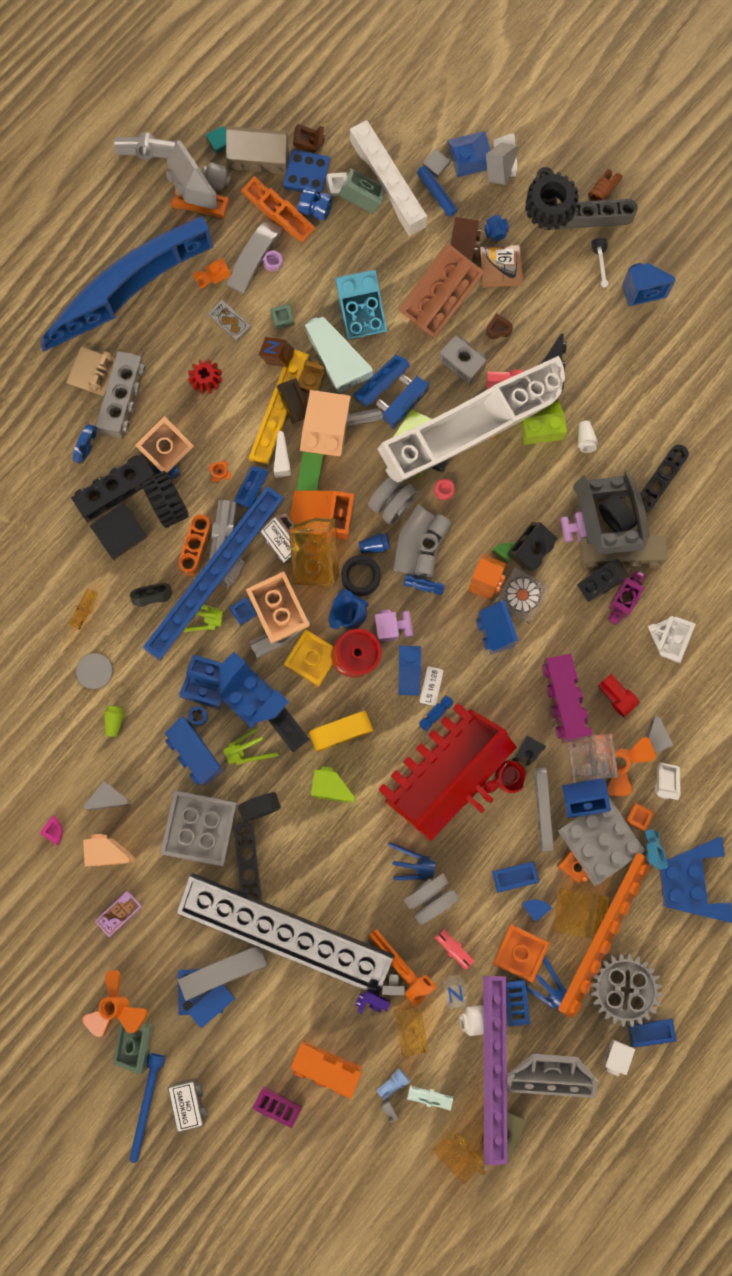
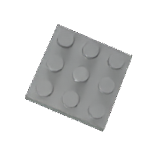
[160,790,238,867]
[558,797,645,886]

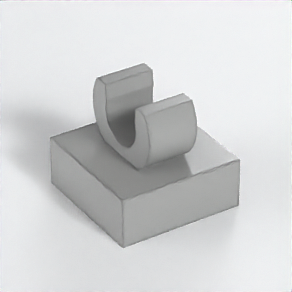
[382,975,405,995]

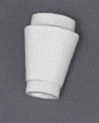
[578,421,598,453]

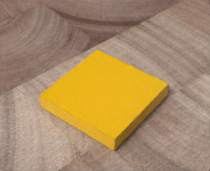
[283,629,333,687]

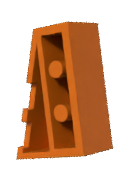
[468,554,507,600]
[290,1041,362,1099]

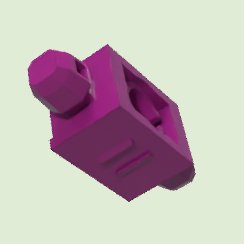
[608,571,645,625]

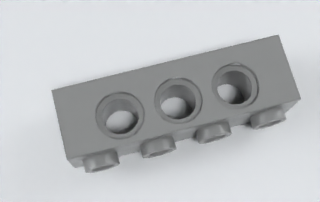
[96,351,146,439]

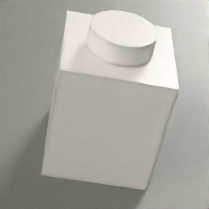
[602,1039,635,1076]

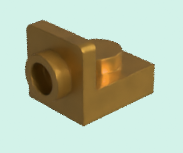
[299,360,325,393]

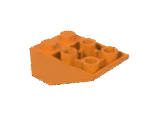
[289,491,355,540]

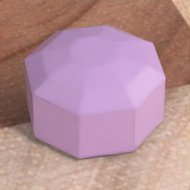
[263,250,283,272]

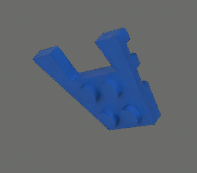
[660,837,732,923]

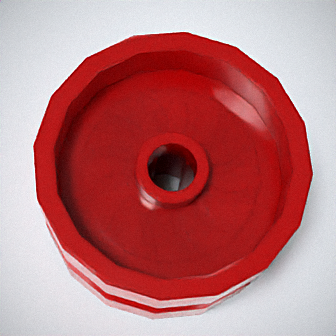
[330,628,382,678]

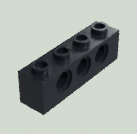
[71,454,155,523]

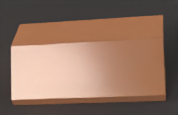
[398,243,484,338]

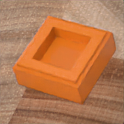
[625,803,654,832]

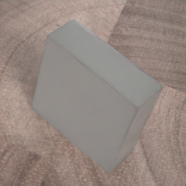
[422,149,450,178]

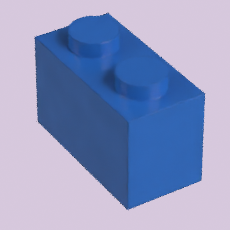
[562,778,611,818]

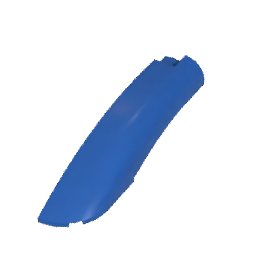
[40,216,214,352]

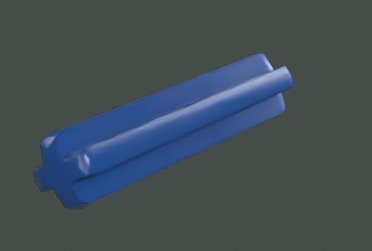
[417,166,458,217]

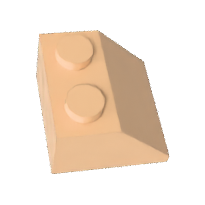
[135,416,194,473]
[83,834,136,867]

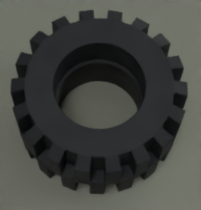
[525,171,579,230]
[142,471,189,528]

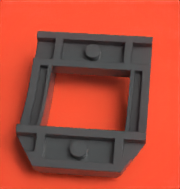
[573,470,650,555]

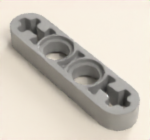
[534,767,553,852]

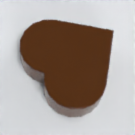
[486,313,513,339]

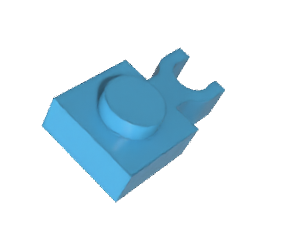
[645,829,668,870]

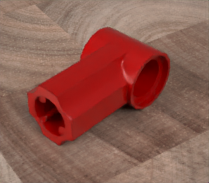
[597,674,640,718]

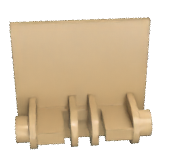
[66,347,115,396]

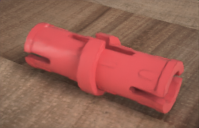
[434,929,475,970]

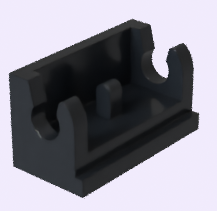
[512,736,546,766]

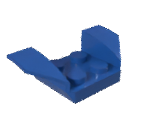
[220,652,289,728]

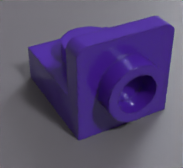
[355,991,390,1014]

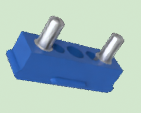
[376,374,429,429]

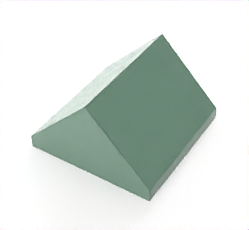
[338,168,385,214]
[113,1022,155,1074]

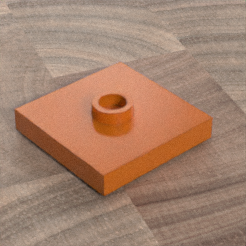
[492,924,550,983]

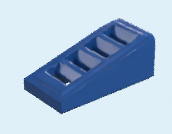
[506,979,530,1027]

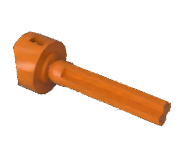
[368,929,437,1007]

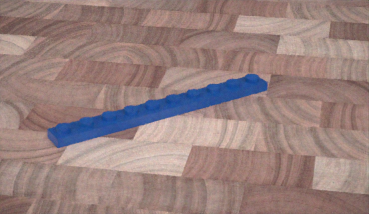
[143,486,284,661]

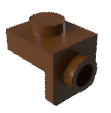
[293,124,325,153]

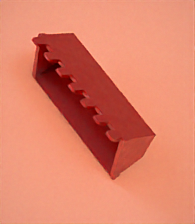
[379,703,517,841]

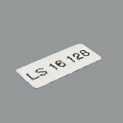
[420,666,443,706]

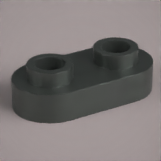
[130,583,173,607]

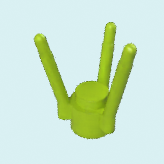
[183,604,223,632]
[223,728,279,766]

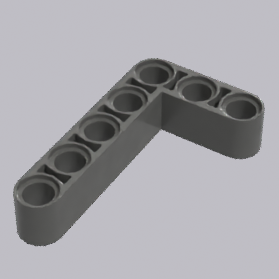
[536,167,638,230]

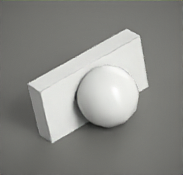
[655,762,681,800]

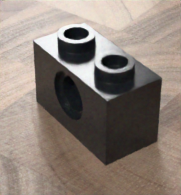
[507,522,558,571]
[577,559,630,602]

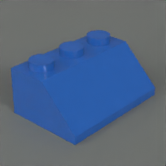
[165,716,225,786]

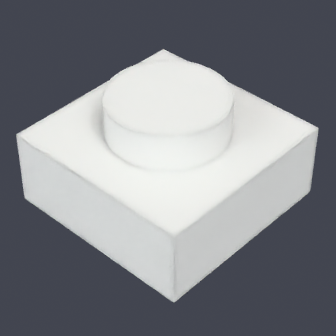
[326,172,347,196]

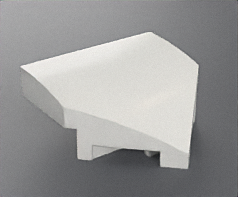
[648,616,696,664]

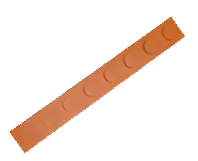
[558,853,650,1019]

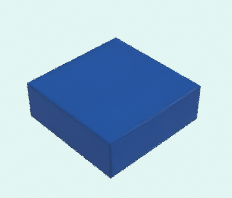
[229,597,258,626]

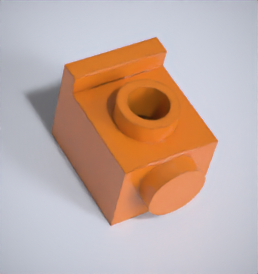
[557,850,589,883]

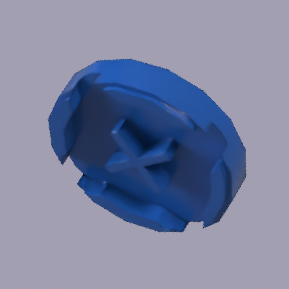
[72,424,97,464]

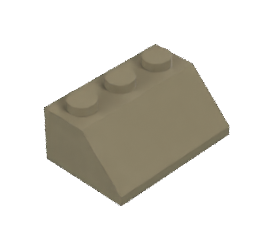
[226,126,289,175]

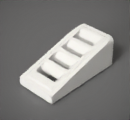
[273,431,291,478]

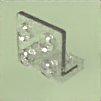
[568,734,618,783]

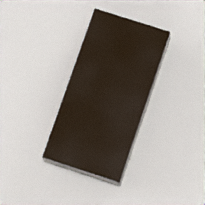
[276,378,307,424]

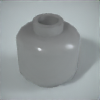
[202,162,231,192]

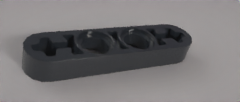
[640,445,689,513]
[234,822,262,900]

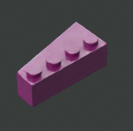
[542,654,593,743]

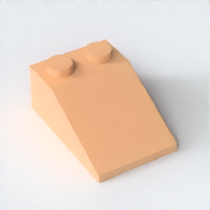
[300,390,351,457]
[246,572,310,644]

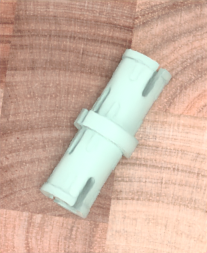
[407,1085,454,1111]

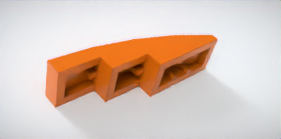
[241,176,316,243]

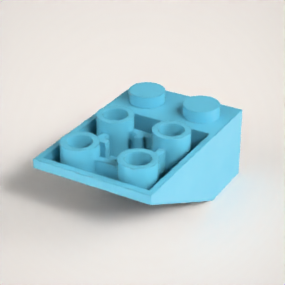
[334,269,387,340]

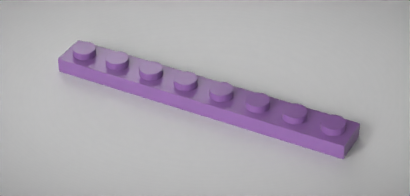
[483,976,508,1165]

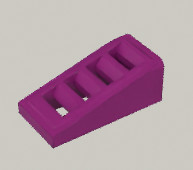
[252,1086,302,1128]

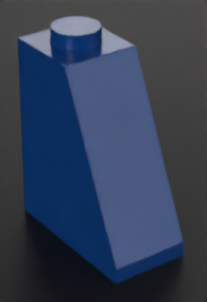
[398,646,421,696]

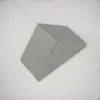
[486,143,519,185]
[646,716,673,753]
[84,781,131,811]

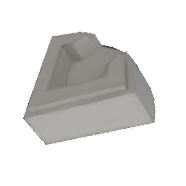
[382,1099,399,1123]

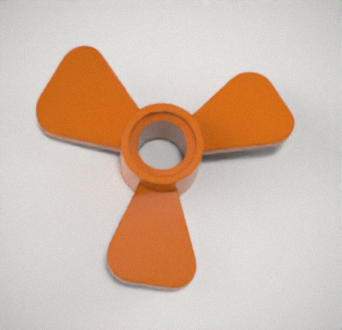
[588,735,656,796]
[83,970,148,1037]

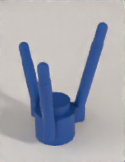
[388,842,435,881]
[526,956,567,1012]

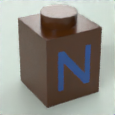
[259,337,295,368]

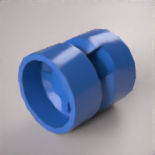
[298,187,333,221]

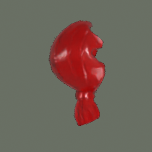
[483,760,526,794]

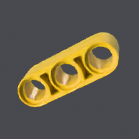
[309,711,374,752]

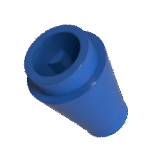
[359,532,390,554]

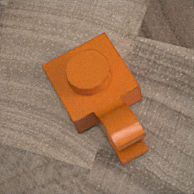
[193,258,232,289]

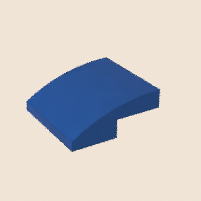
[179,654,223,710]

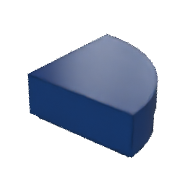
[521,900,552,922]

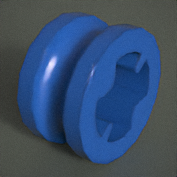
[188,706,208,726]

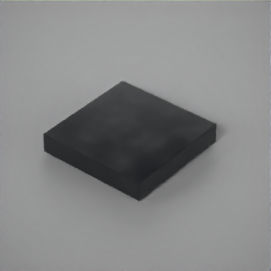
[90,503,147,560]

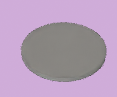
[76,653,113,689]

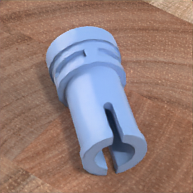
[376,1068,410,1101]

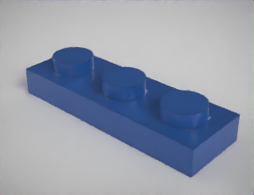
[353,355,410,406]

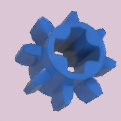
[484,215,509,241]

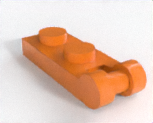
[171,189,229,219]

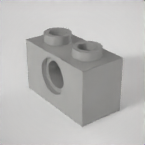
[439,335,487,385]

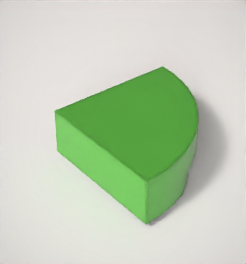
[492,543,515,564]

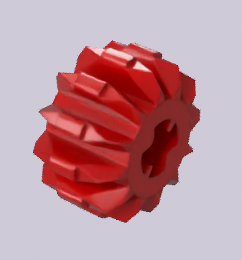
[188,359,223,395]

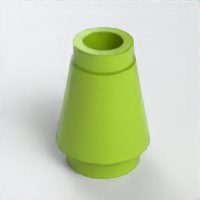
[104,705,125,737]

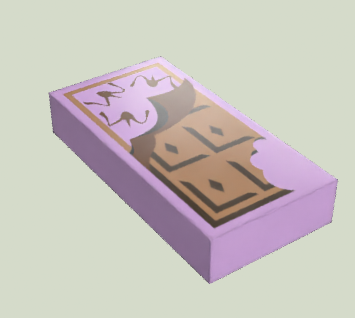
[95,891,142,937]

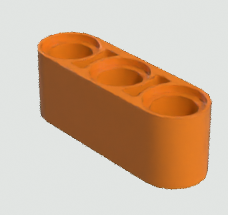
[178,514,212,576]

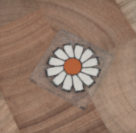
[494,567,551,624]

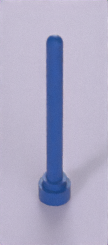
[130,1053,166,1163]

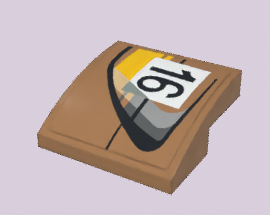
[479,245,523,288]

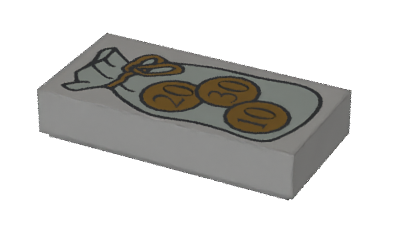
[208,300,251,342]

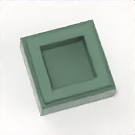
[270,304,295,330]

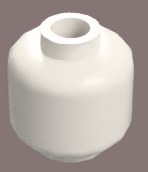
[459,1005,483,1036]

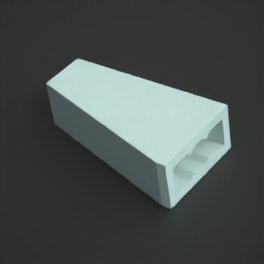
[305,317,373,394]

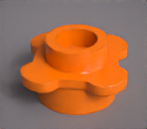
[208,460,231,483]

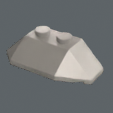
[166,140,217,209]
[507,1054,598,1098]

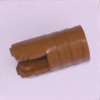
[588,169,623,201]

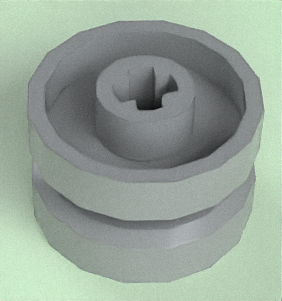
[368,476,419,525]
[403,873,460,926]

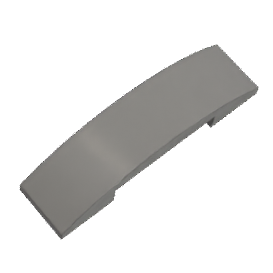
[227,219,284,295]
[178,946,267,1001]

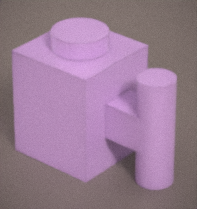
[560,509,601,543]
[375,610,413,643]

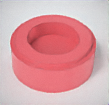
[434,479,455,500]

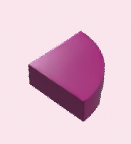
[40,815,63,846]

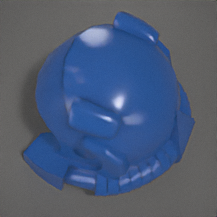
[328,589,369,630]

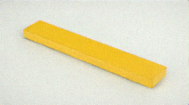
[249,350,310,466]

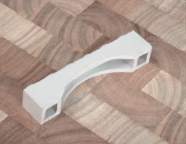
[350,120,427,236]

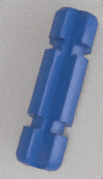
[404,574,445,595]
[419,695,454,731]

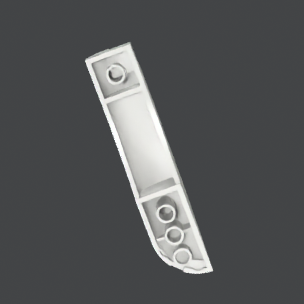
[377,356,565,482]

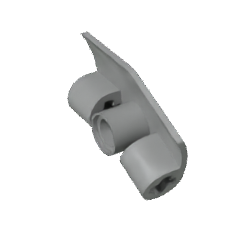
[394,504,452,578]

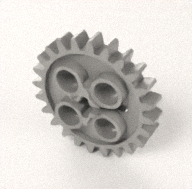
[590,954,663,1027]

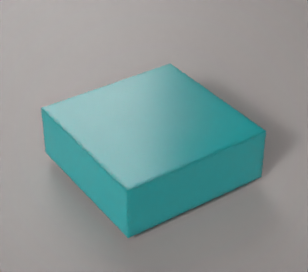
[206,126,226,153]

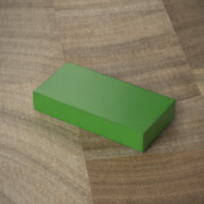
[296,452,323,491]

